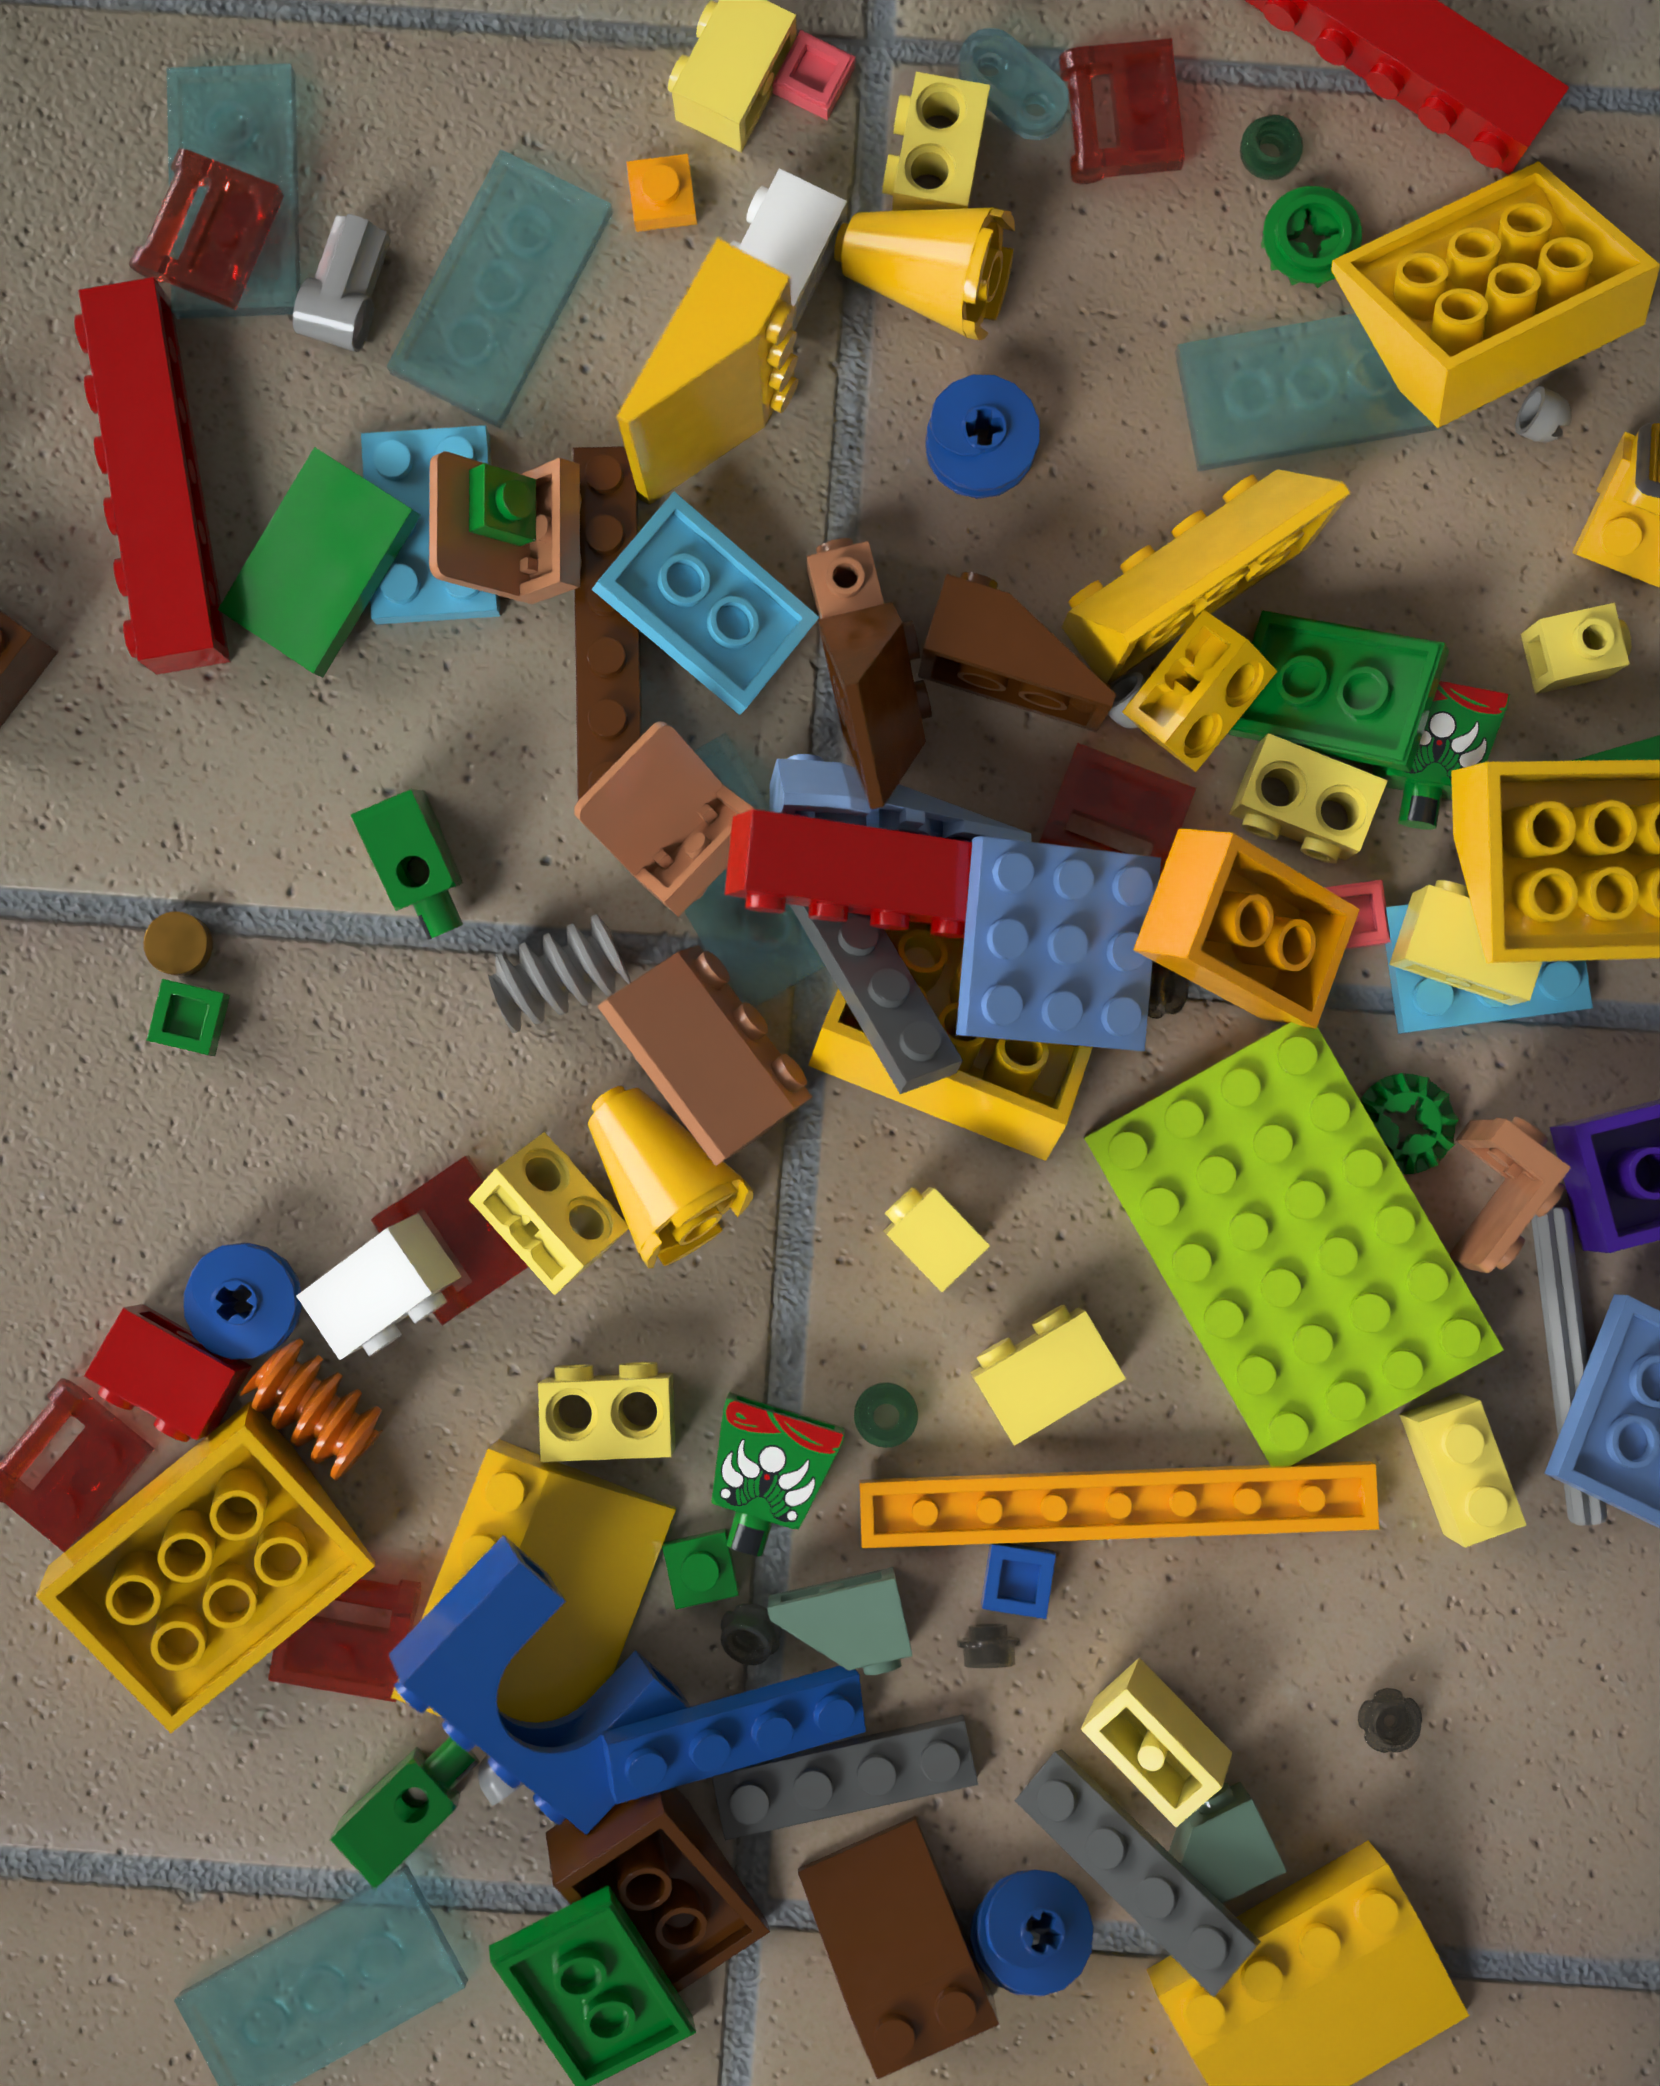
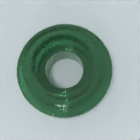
[1239,114,1303,180]
[854,1382,918,1448]

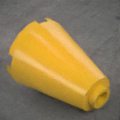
[834,207,1015,340]
[588,1086,753,1268]

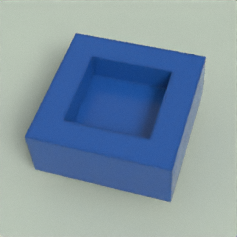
[981,1543,1056,1619]

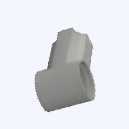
[293,214,391,353]

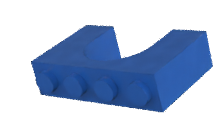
[389,1535,691,1835]

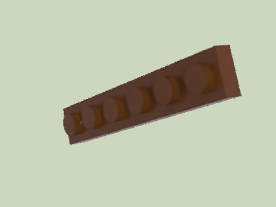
[573,446,642,801]

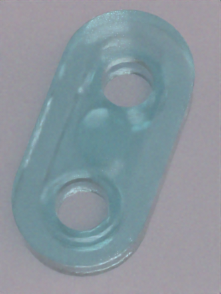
[958,28,1069,140]

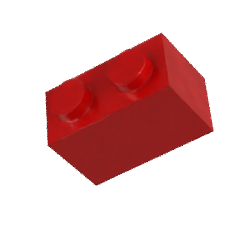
[84,1304,252,1442]

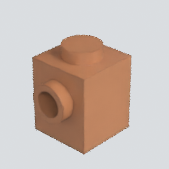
[807,538,884,620]

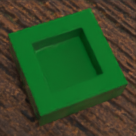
[469,463,536,546]
[146,979,231,1056]
[662,1528,740,1610]

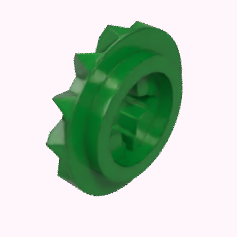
[1261,186,1362,289]
[1360,1073,1459,1175]

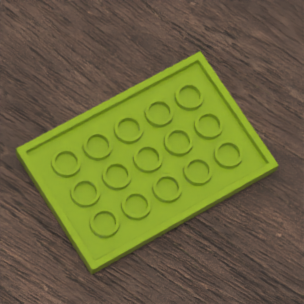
[1084,1022,1504,1466]

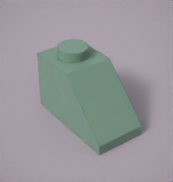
[767,1567,913,1675]
[1169,1782,1287,1904]

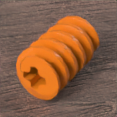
[240,1338,383,1481]

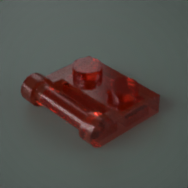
[1059,38,1185,184]
[129,148,284,310]
[1038,743,1196,879]
[371,1156,529,1326]
[0,1378,155,1552]
[268,1579,421,1702]

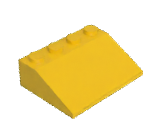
[1331,161,1660,428]
[616,237,799,505]
[1062,469,1351,686]
[1451,760,1660,963]
[808,921,1093,1161]
[36,1401,375,1733]
[391,1439,677,1723]
[1146,1840,1469,2086]

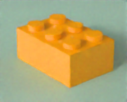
[1133,828,1360,1029]

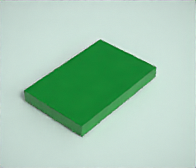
[218,447,421,678]
[1228,610,1449,772]
[489,1885,696,2086]

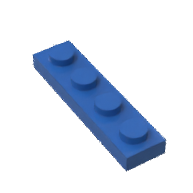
[601,1665,866,1804]

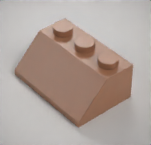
[597,945,812,1166]

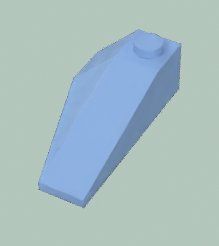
[769,754,1032,842]

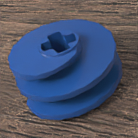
[925,375,1040,499]
[184,1243,302,1360]
[969,1869,1094,1996]

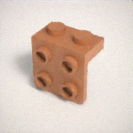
[429,451,582,604]
[574,721,755,917]
[1449,1117,1571,1273]

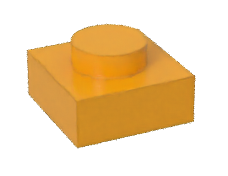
[626,154,697,232]

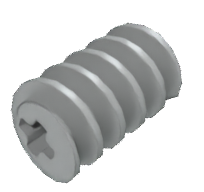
[488,914,631,1034]

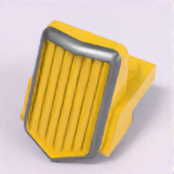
[1572,423,1660,588]

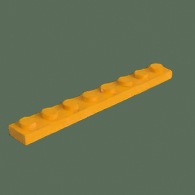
[859,1461,1379,1548]

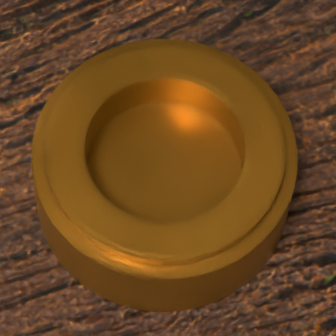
[143,911,213,977]

